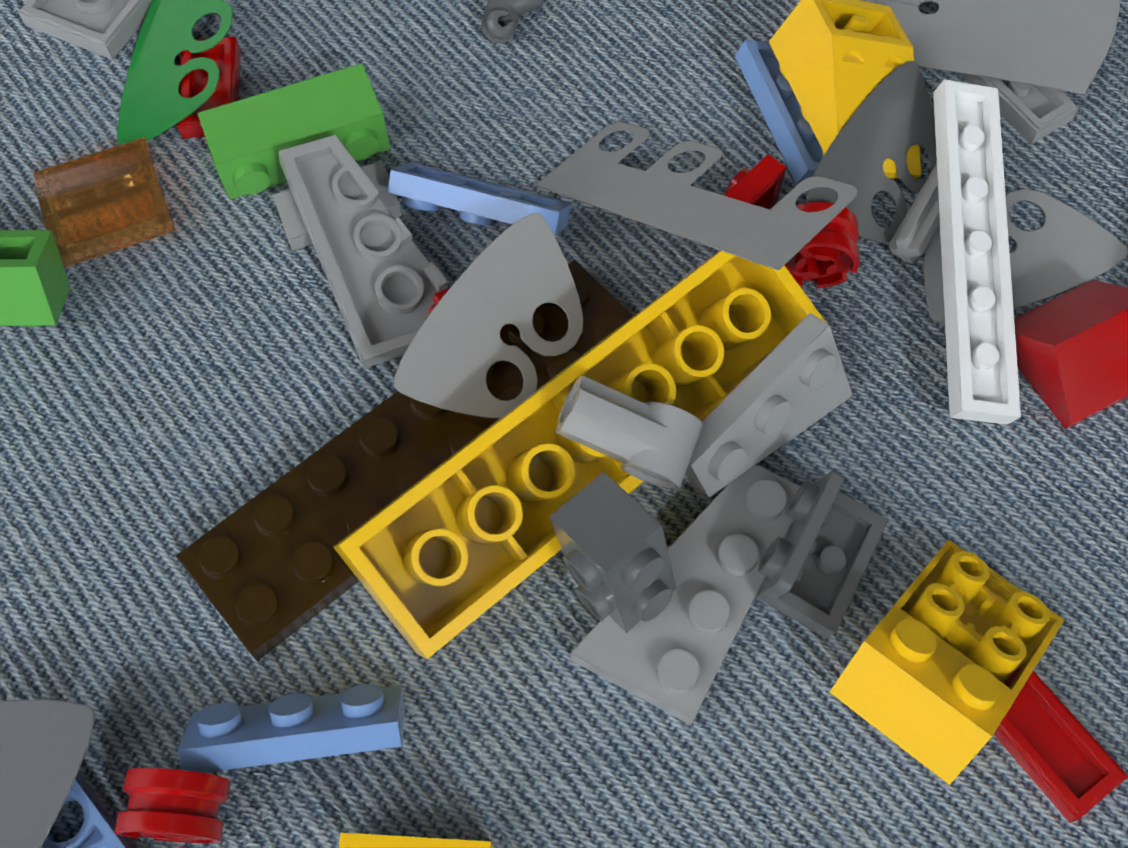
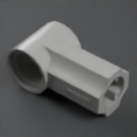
[555,375,703,490]

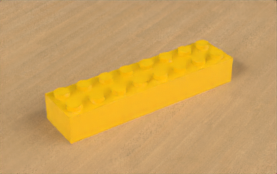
[334,250,827,659]

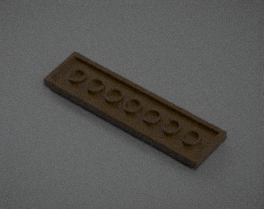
[176,259,633,661]

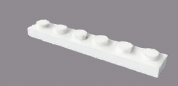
[933,79,1021,425]

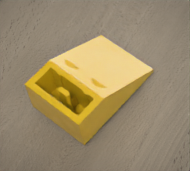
[769,0,921,180]
[829,539,1065,785]

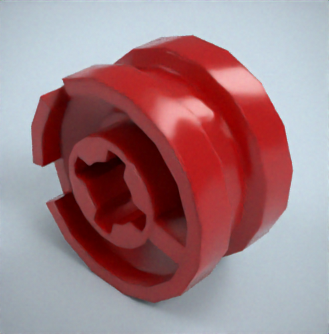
[785,202,860,289]
[114,768,231,844]

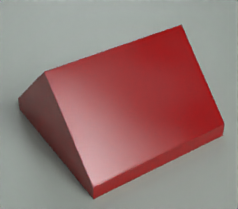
[1014,280,1128,430]

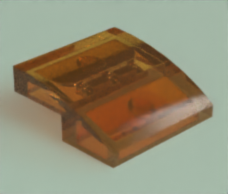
[34,137,176,268]

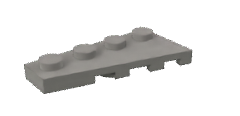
[279,135,448,369]
[570,465,801,725]

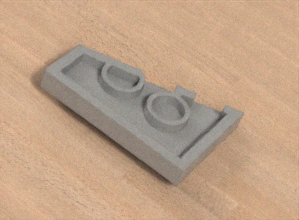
[685,313,853,497]

